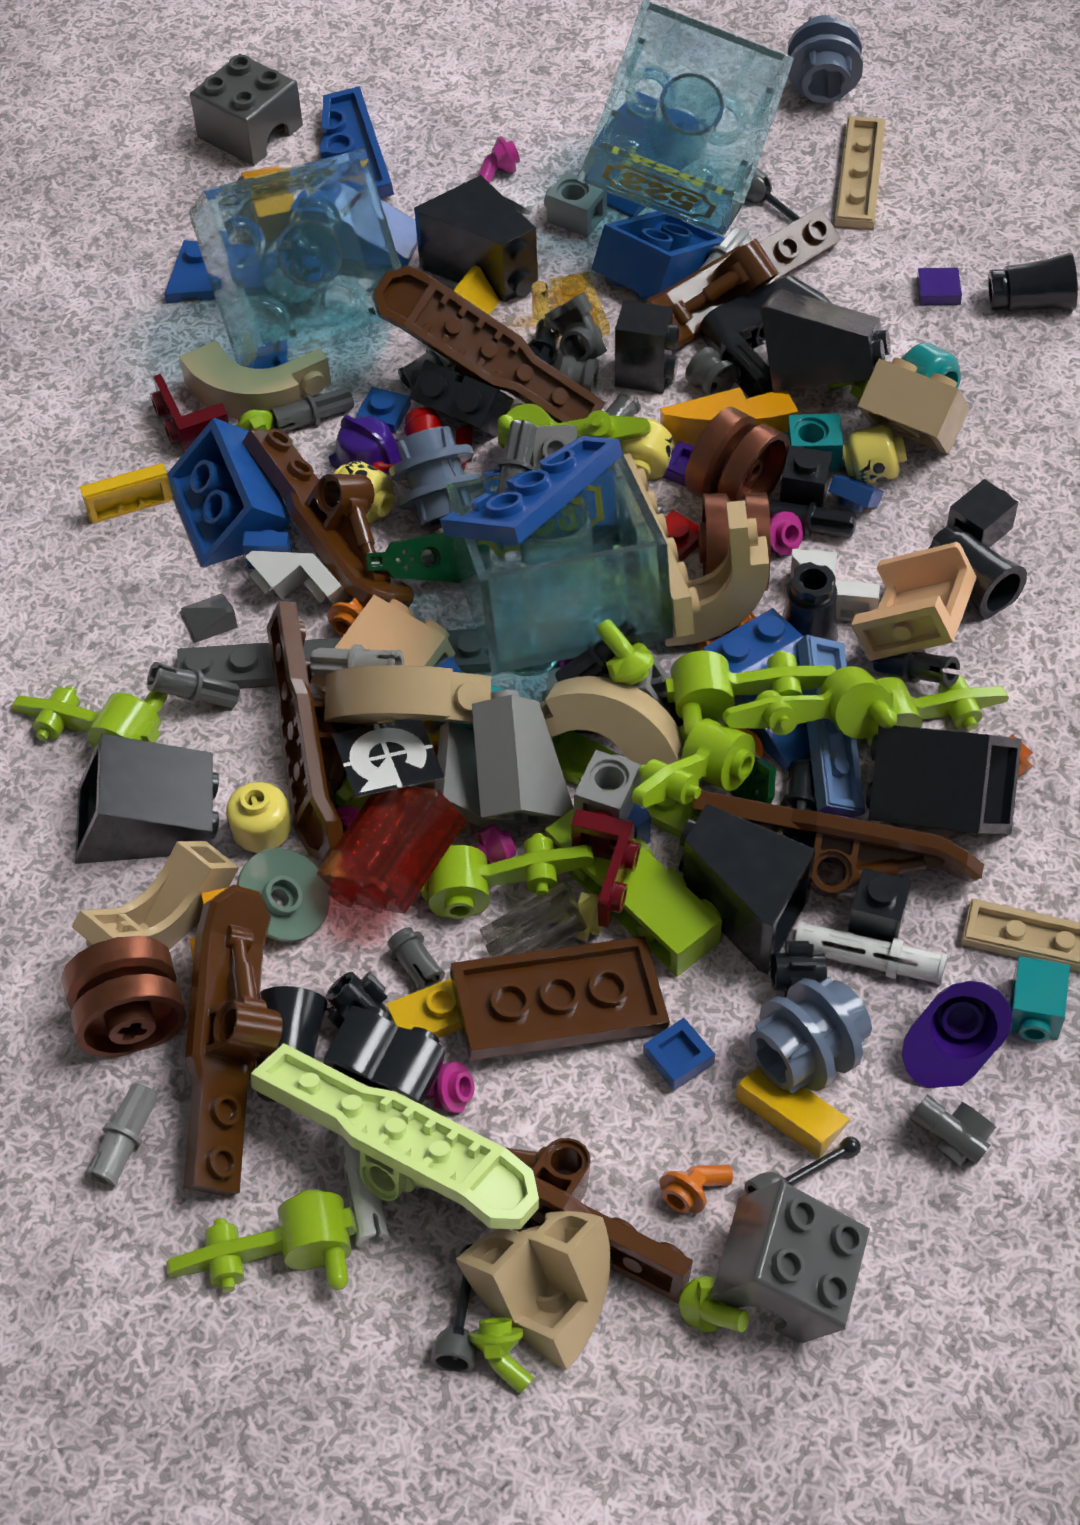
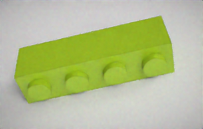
[545,808,722,977]

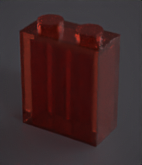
[316,786,467,914]

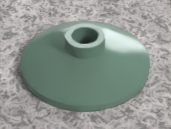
[237,848,330,942]

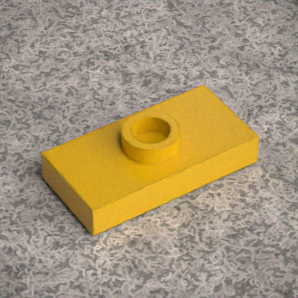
[79,463,173,524]
[386,978,462,1038]

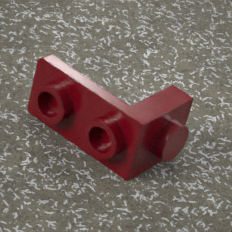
[150,374,229,453]
[571,809,641,928]

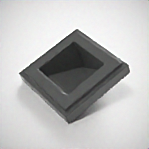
[181,593,238,642]

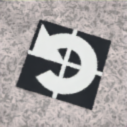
[332,720,445,798]

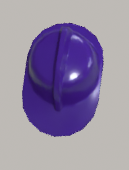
[329,415,401,476]
[902,981,1013,1088]

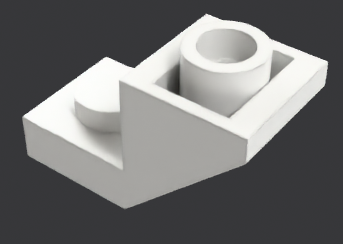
[790,549,880,622]
[245,551,350,604]

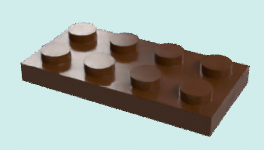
[450,936,670,1061]

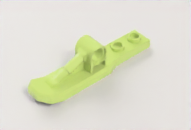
[251,1043,539,1229]

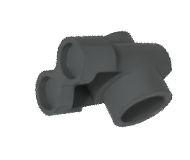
[544,292,607,362]
[909,1094,996,1166]

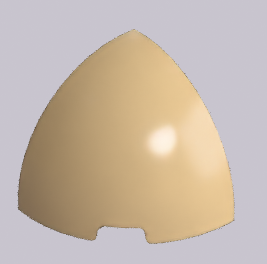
[456,1211,610,1370]

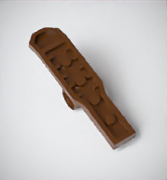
[644,206,842,351]
[372,266,606,423]
[243,429,414,608]
[266,601,366,862]
[691,790,984,897]
[183,885,283,1196]
[504,1138,693,1303]

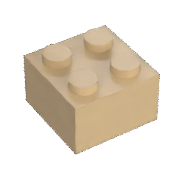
[858,358,970,455]

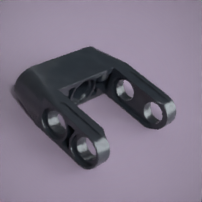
[699,276,833,398]

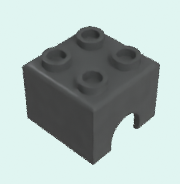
[190,53,303,166]
[710,1180,870,1343]

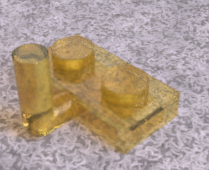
[531,272,610,337]

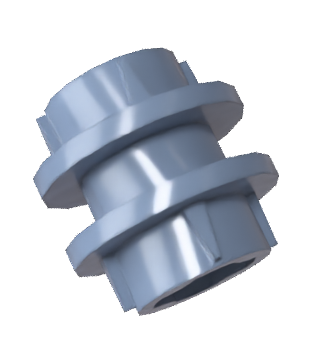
[787,15,863,103]
[389,426,483,528]
[749,977,872,1094]

